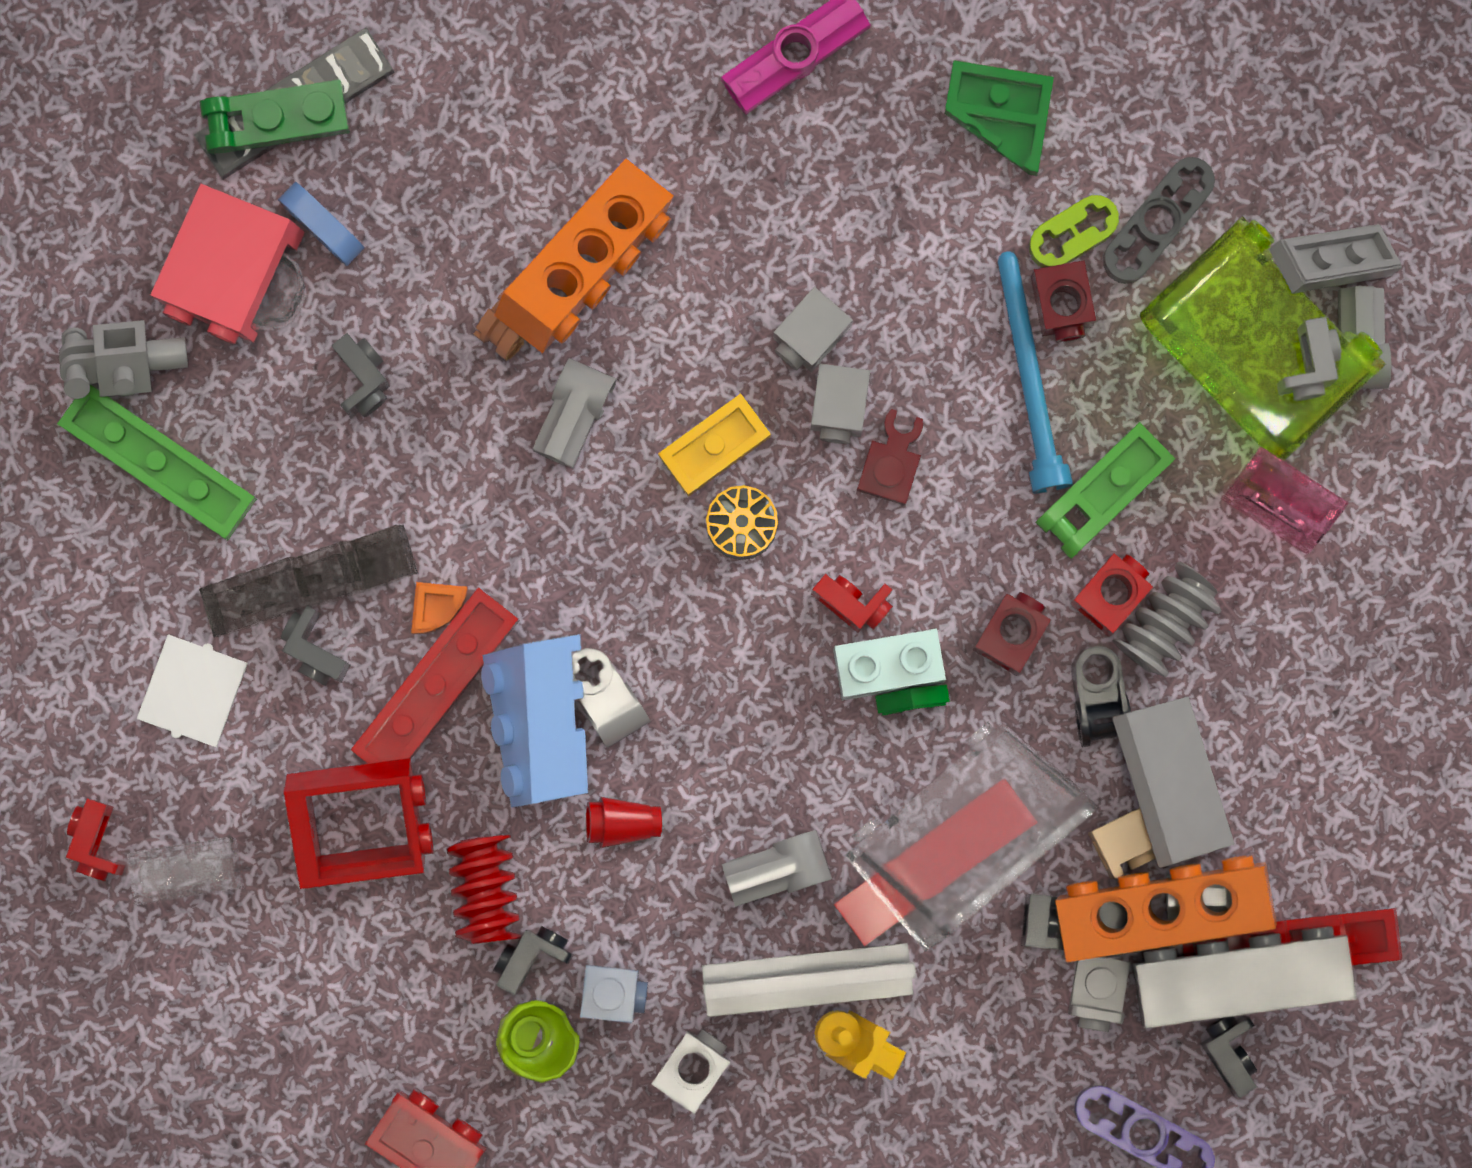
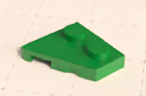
[944,60,1054,176]

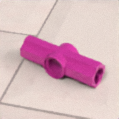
[721,0,871,115]

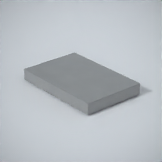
[1113,696,1235,868]

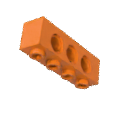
[494,159,674,354]
[1055,855,1277,963]

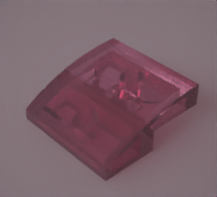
[1221,446,1348,555]

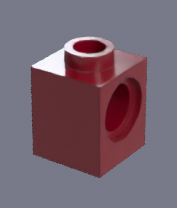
[1031,260,1096,342]
[973,592,1051,676]

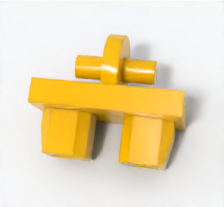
[814,1010,906,1080]

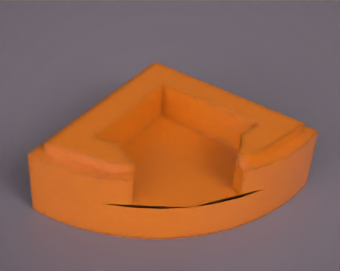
[411,582,468,634]

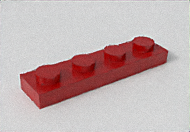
[351,587,520,764]

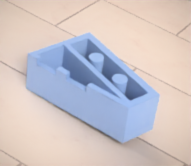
[481,634,588,808]

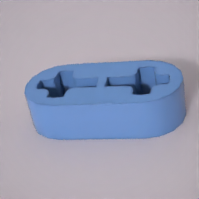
[278,181,364,266]

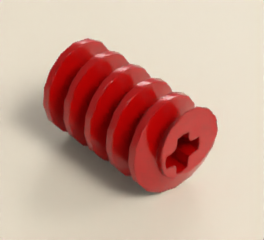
[446,835,522,944]

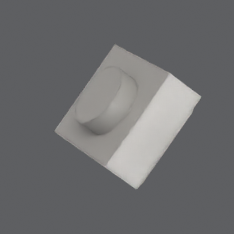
[1277,317,1341,401]

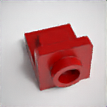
[811,573,893,633]

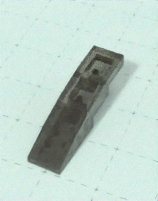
[199,525,419,638]

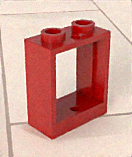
[284,758,434,889]

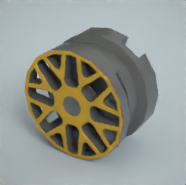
[706,485,778,560]

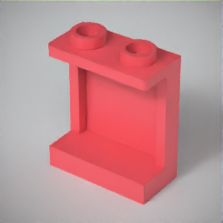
[150,184,305,344]

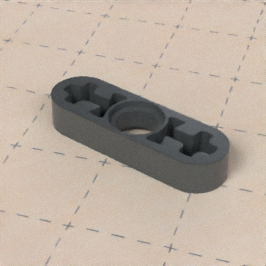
[1103,157,1215,284]

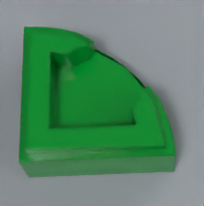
[875,684,950,716]

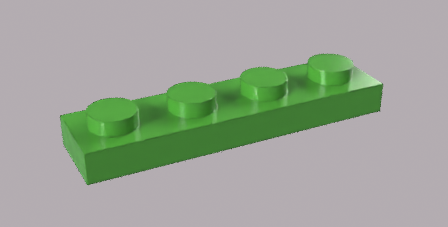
[57,385,257,541]

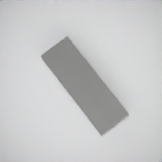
[1269,224,1402,294]

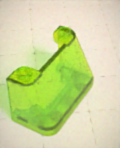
[1140,216,1386,462]

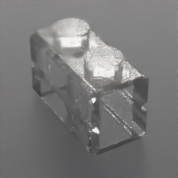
[127,837,244,905]

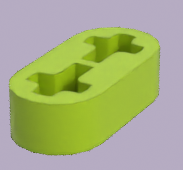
[1029,195,1119,268]

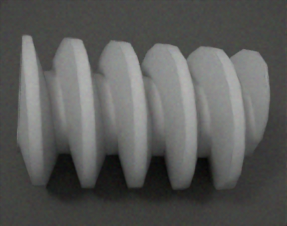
[1112,561,1222,677]

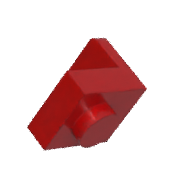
[65,799,125,881]

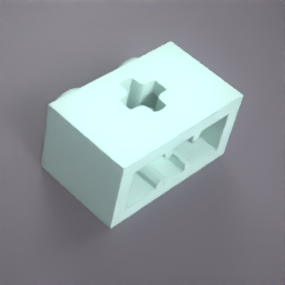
[833,629,946,701]

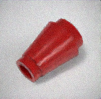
[586,797,662,848]

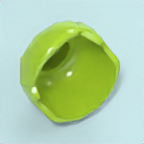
[496,1000,580,1083]

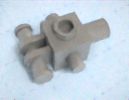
[59,320,188,399]

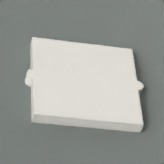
[137,635,248,748]

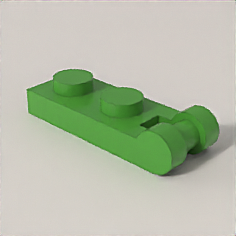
[1036,422,1175,559]

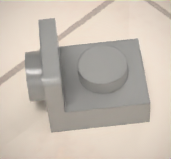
[1068,957,1130,1032]

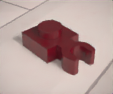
[857,409,923,506]

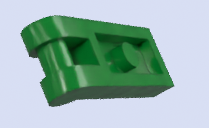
[199,79,350,154]

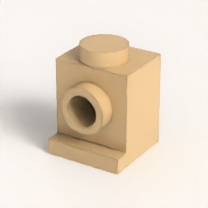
[1088,808,1155,879]

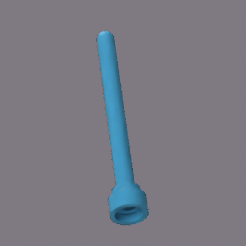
[998,251,1073,494]

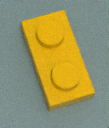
[658,393,771,497]

